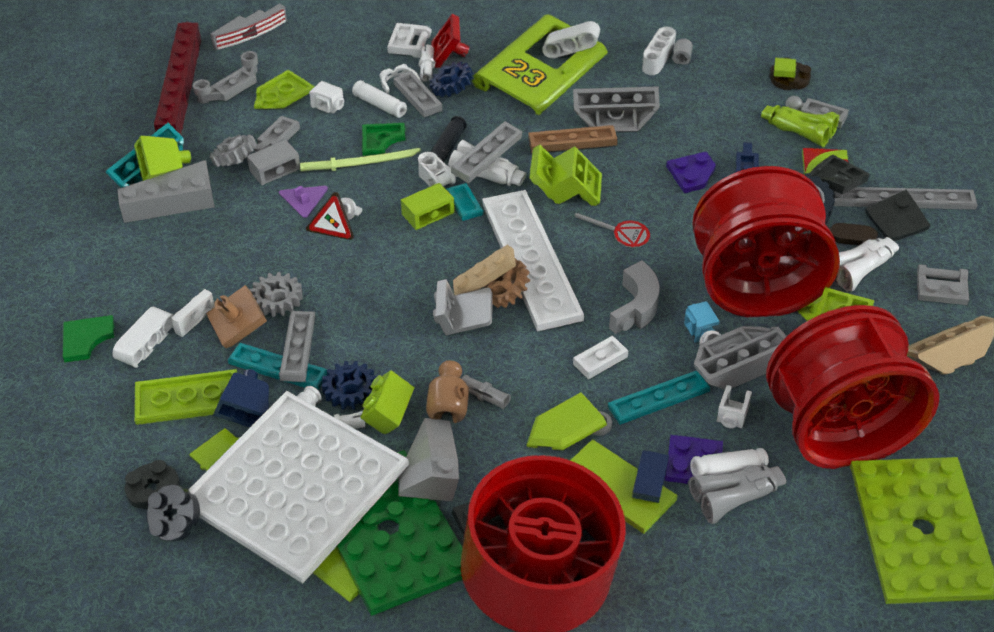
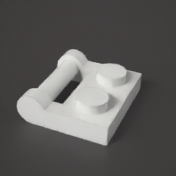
[388,23,432,58]

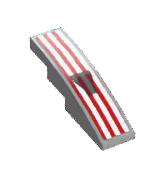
[211,3,287,50]

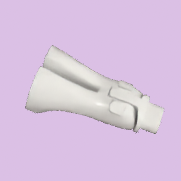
[448,140,526,186]
[836,237,899,292]

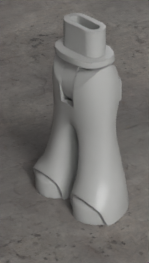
[688,465,786,524]

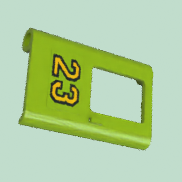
[472,14,607,115]

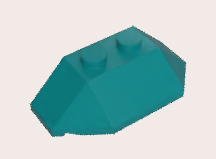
[106,123,184,188]

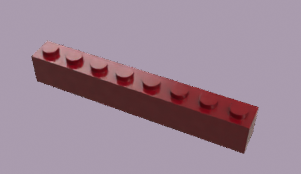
[154,22,201,135]

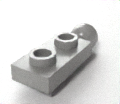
[785,96,849,129]

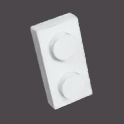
[171,289,215,337]
[573,336,628,379]

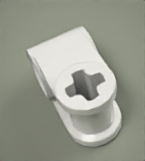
[418,152,456,187]

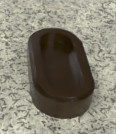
[830,223,878,246]

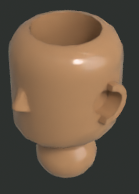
[426,360,469,423]

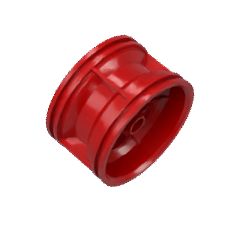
[766,305,940,469]

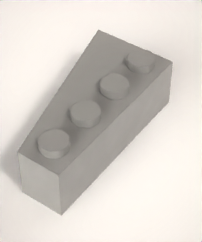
[117,160,215,223]

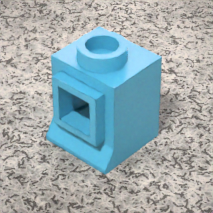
[684,301,720,343]

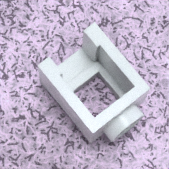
[309,81,344,113]
[717,385,752,428]

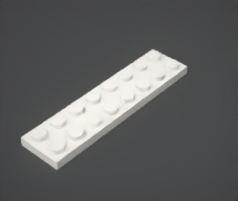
[482,190,584,331]

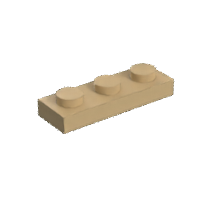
[453,244,516,295]

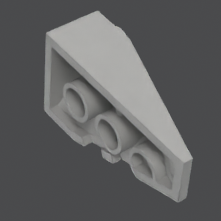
[398,418,459,501]

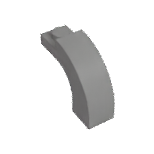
[609,260,659,334]

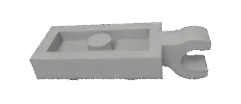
[254,116,300,152]

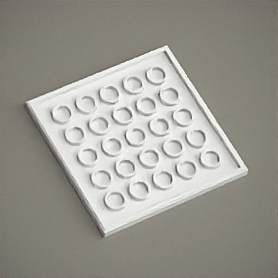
[189,391,409,583]

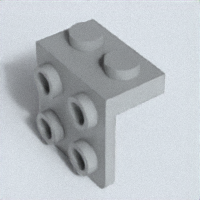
[433,279,493,335]

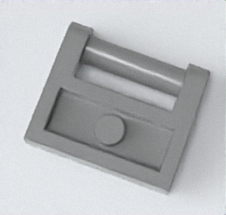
[917,264,969,305]

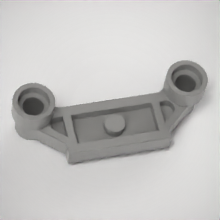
[193,51,258,103]

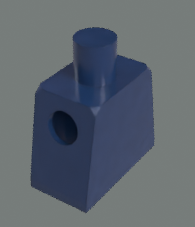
[213,369,269,427]

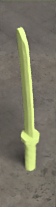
[300,148,421,171]

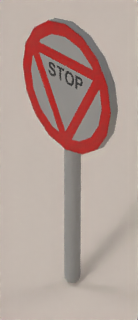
[575,213,650,248]

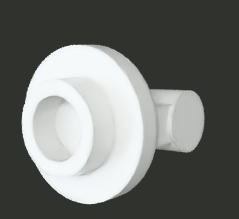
[341,198,362,220]

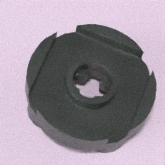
[125,460,180,511]

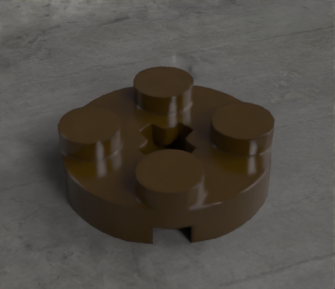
[769,57,811,91]

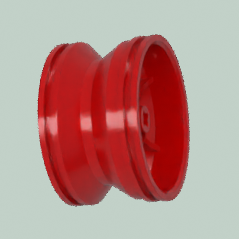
[692,166,840,317]

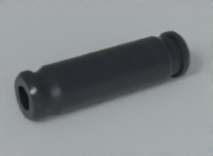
[431,116,467,162]

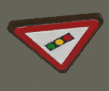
[306,192,354,240]

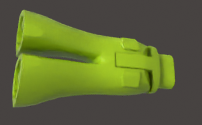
[761,105,840,148]

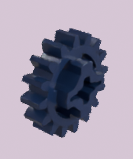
[429,61,474,98]
[321,361,376,410]

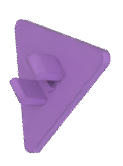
[279,186,328,218]

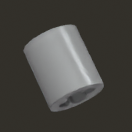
[672,39,693,65]

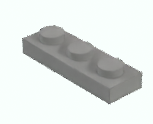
[394,71,442,118]

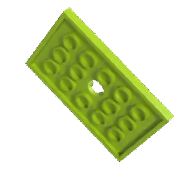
[850,457,994,604]

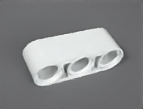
[543,21,600,58]
[642,27,676,75]
[113,306,174,368]

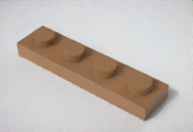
[528,125,617,153]

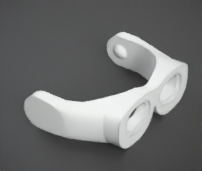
[380,64,421,93]

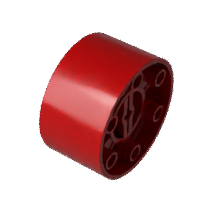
[461,455,626,632]

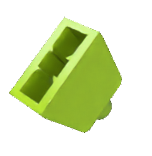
[134,136,191,181]

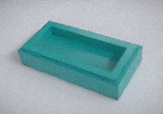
[446,183,483,221]

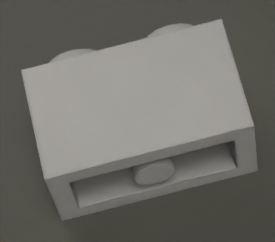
[247,140,300,185]

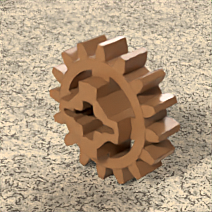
[484,258,530,308]

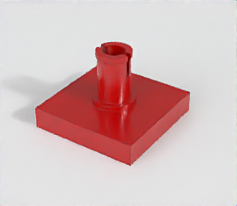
[431,13,469,68]

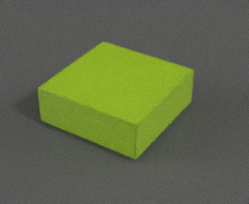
[774,58,796,78]

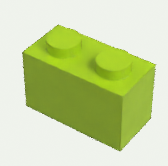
[401,183,454,230]
[360,370,415,434]

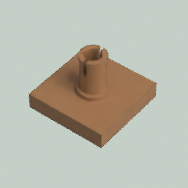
[206,285,267,348]

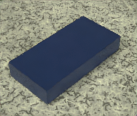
[632,450,669,503]

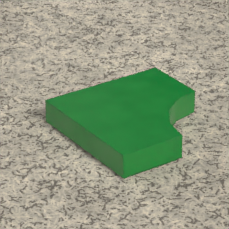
[362,123,405,157]
[63,315,115,363]

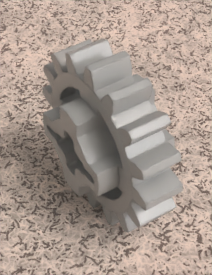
[210,134,257,167]
[250,272,303,317]

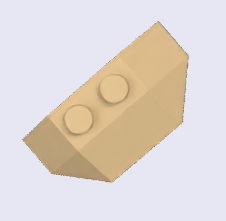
[907,316,994,374]

